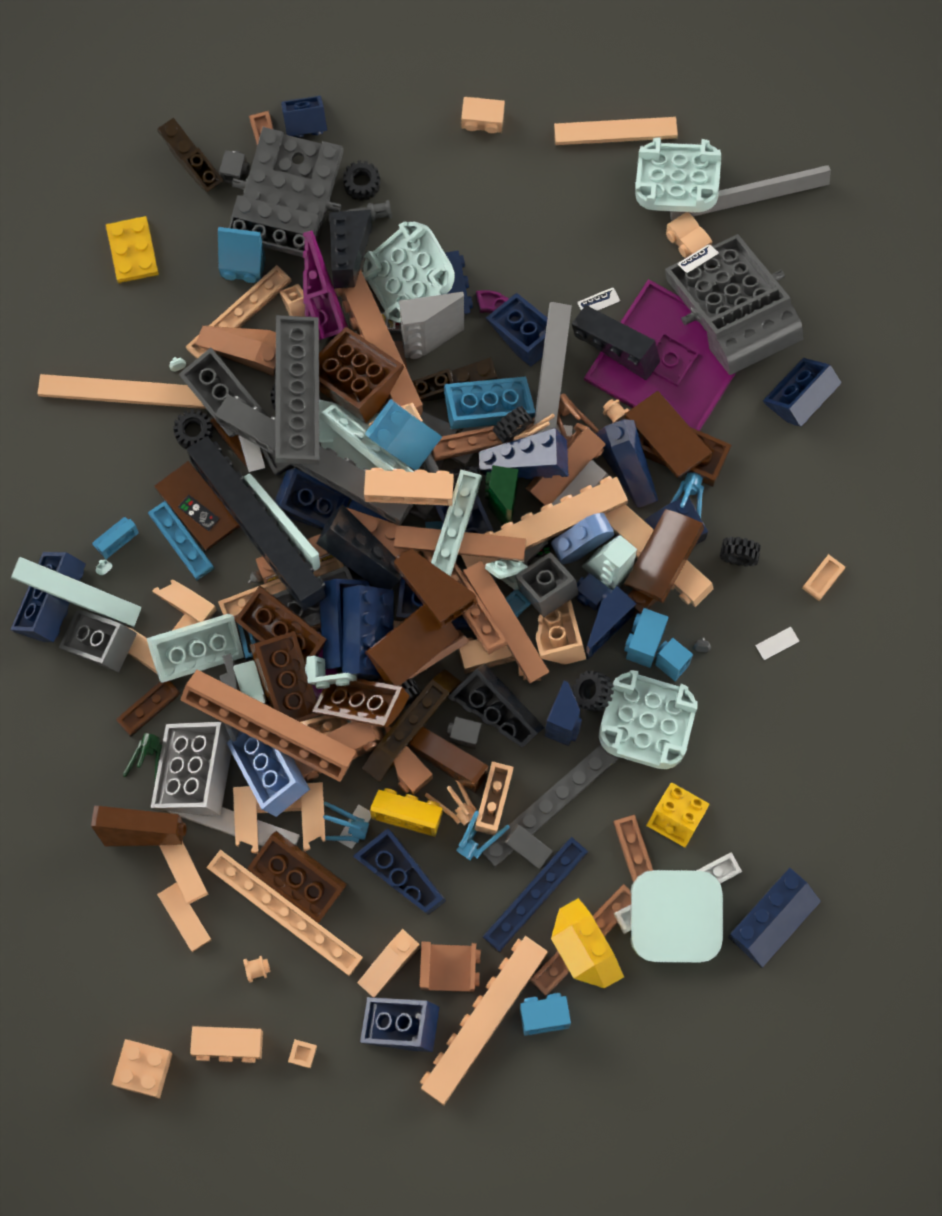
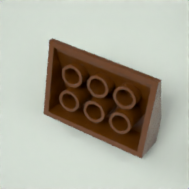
[319,327,404,423]

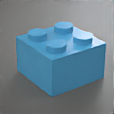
[624,608,669,668]
[520,993,571,1036]

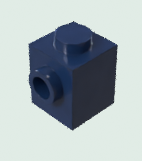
[576,573,610,611]

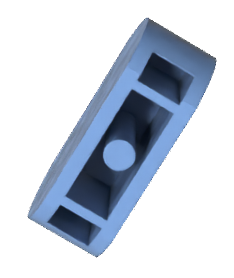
[551,513,614,564]

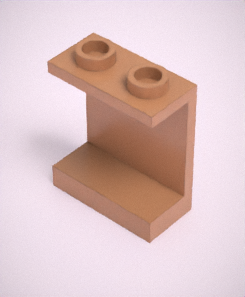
[420,942,481,992]

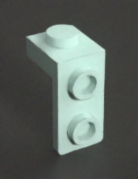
[485,559,528,590]
[305,656,357,689]
[233,660,267,703]

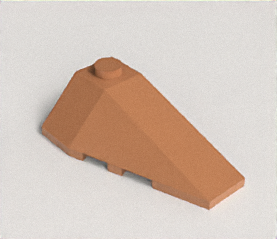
[195,326,276,376]

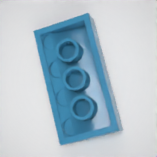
[444,377,535,429]

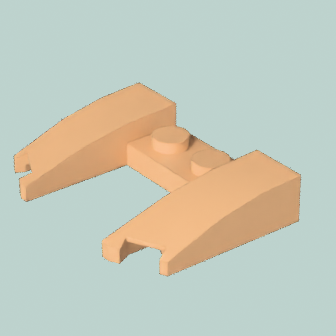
[126,579,216,674]
[233,782,325,854]

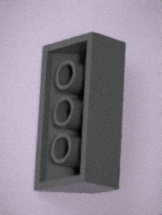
[178,348,268,437]

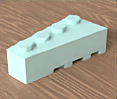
[582,535,637,590]

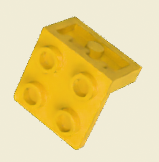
[646,783,709,847]

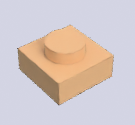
[288,1040,317,1069]

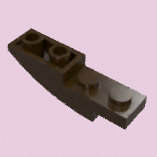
[157,117,223,193]
[412,357,498,402]

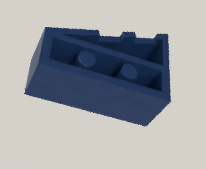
[445,250,473,315]

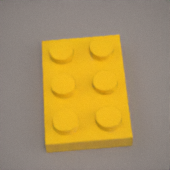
[106,216,159,283]

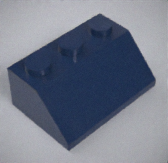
[763,358,841,427]
[545,681,582,746]

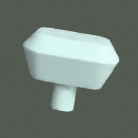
[170,357,186,372]
[95,560,112,575]

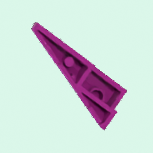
[303,230,348,340]

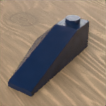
[596,419,658,508]

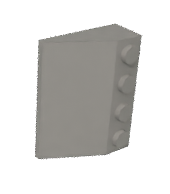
[399,292,464,359]
[151,722,231,816]

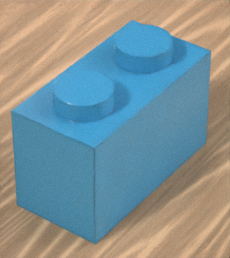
[655,638,693,681]

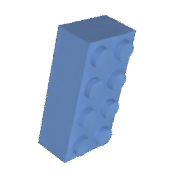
[226,731,310,817]

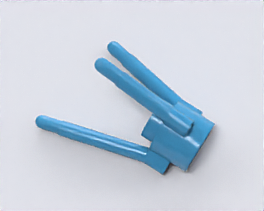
[671,472,704,518]
[323,802,369,843]
[456,811,510,861]

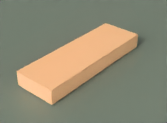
[157,882,211,952]

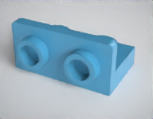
[92,517,139,560]

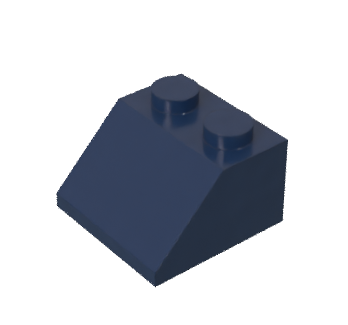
[281,95,327,138]

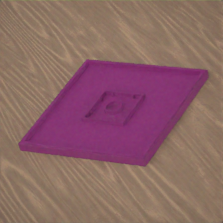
[584,279,737,431]

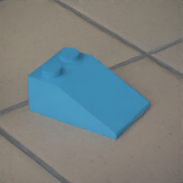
[218,227,266,283]
[365,399,442,470]

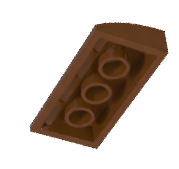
[640,427,732,487]
[624,509,704,603]
[234,586,327,665]
[366,605,460,686]
[250,631,320,722]
[313,674,409,728]
[247,831,348,923]

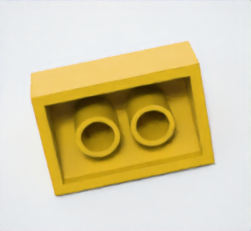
[370,788,443,837]

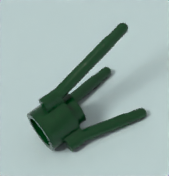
[123,733,162,786]

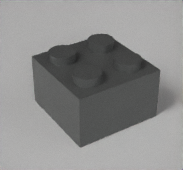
[515,552,579,618]

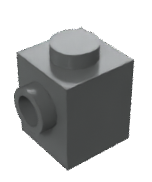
[219,150,249,184]
[447,717,481,749]

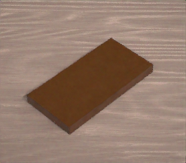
[624,391,712,479]
[154,461,240,551]

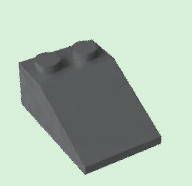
[59,608,137,673]

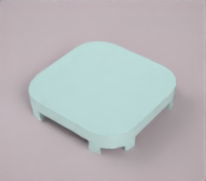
[635,137,721,212]
[362,222,454,323]
[599,670,697,769]
[630,870,723,962]

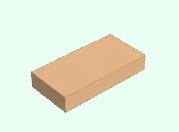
[802,554,846,601]

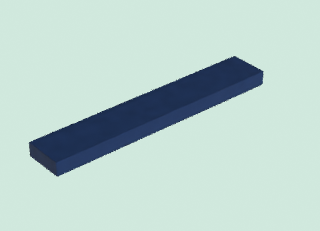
[483,837,588,953]

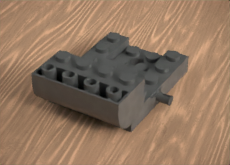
[228,127,344,257]
[665,234,803,375]

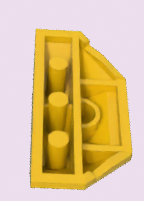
[551,898,624,989]

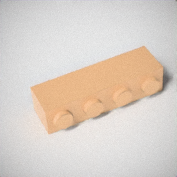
[364,468,454,506]

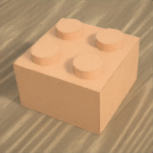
[112,1039,173,1099]

